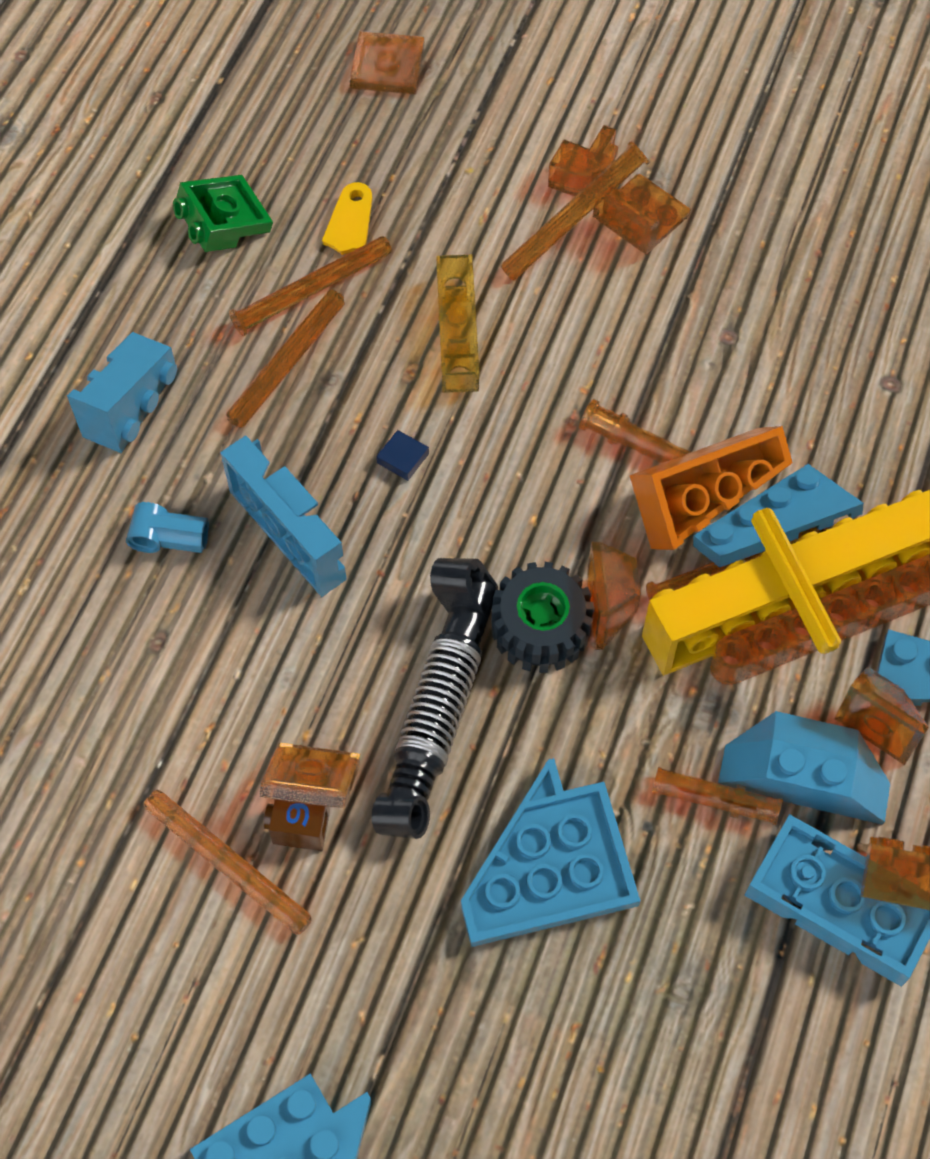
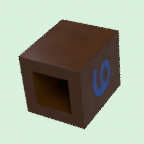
[264,790,330,851]

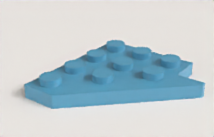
[461,758,641,947]
[190,1073,371,1159]

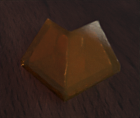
[586,542,641,650]
[834,667,929,765]

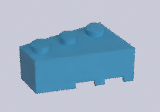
[67,332,177,453]

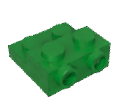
[173,175,273,252]

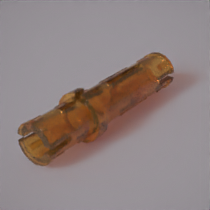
[652,767,783,825]

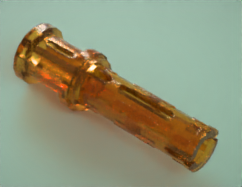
[579,399,692,463]

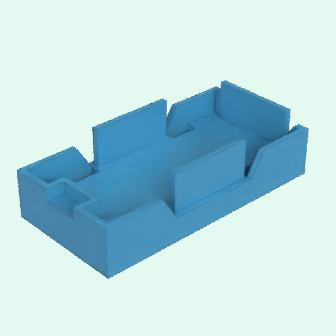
[220,435,347,597]
[744,814,930,987]

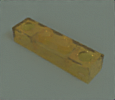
[436,254,479,393]

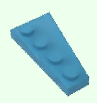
[693,464,864,567]

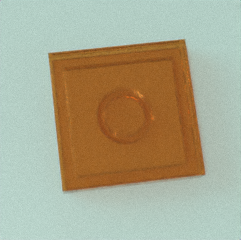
[350,31,425,95]
[260,743,360,809]

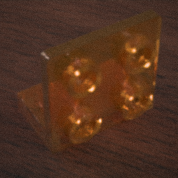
[593,174,691,255]
[856,837,930,910]

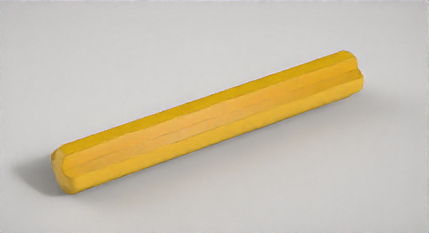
[751,508,841,654]

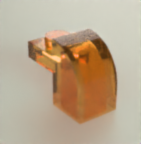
[548,125,618,197]

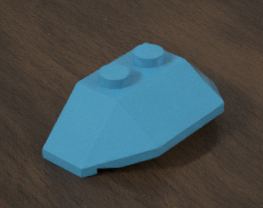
[717,711,890,825]

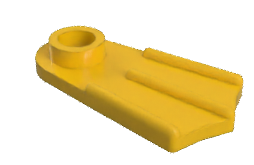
[322,182,373,255]

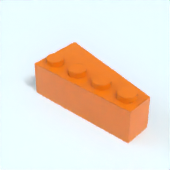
[629,426,793,550]

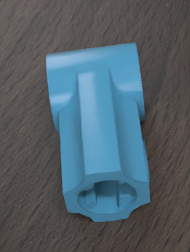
[126,502,209,553]

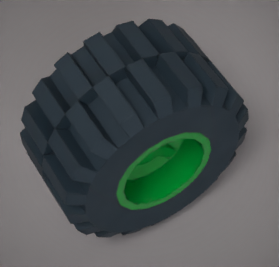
[491,562,594,673]

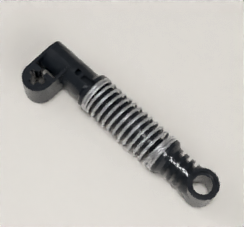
[372,558,498,839]

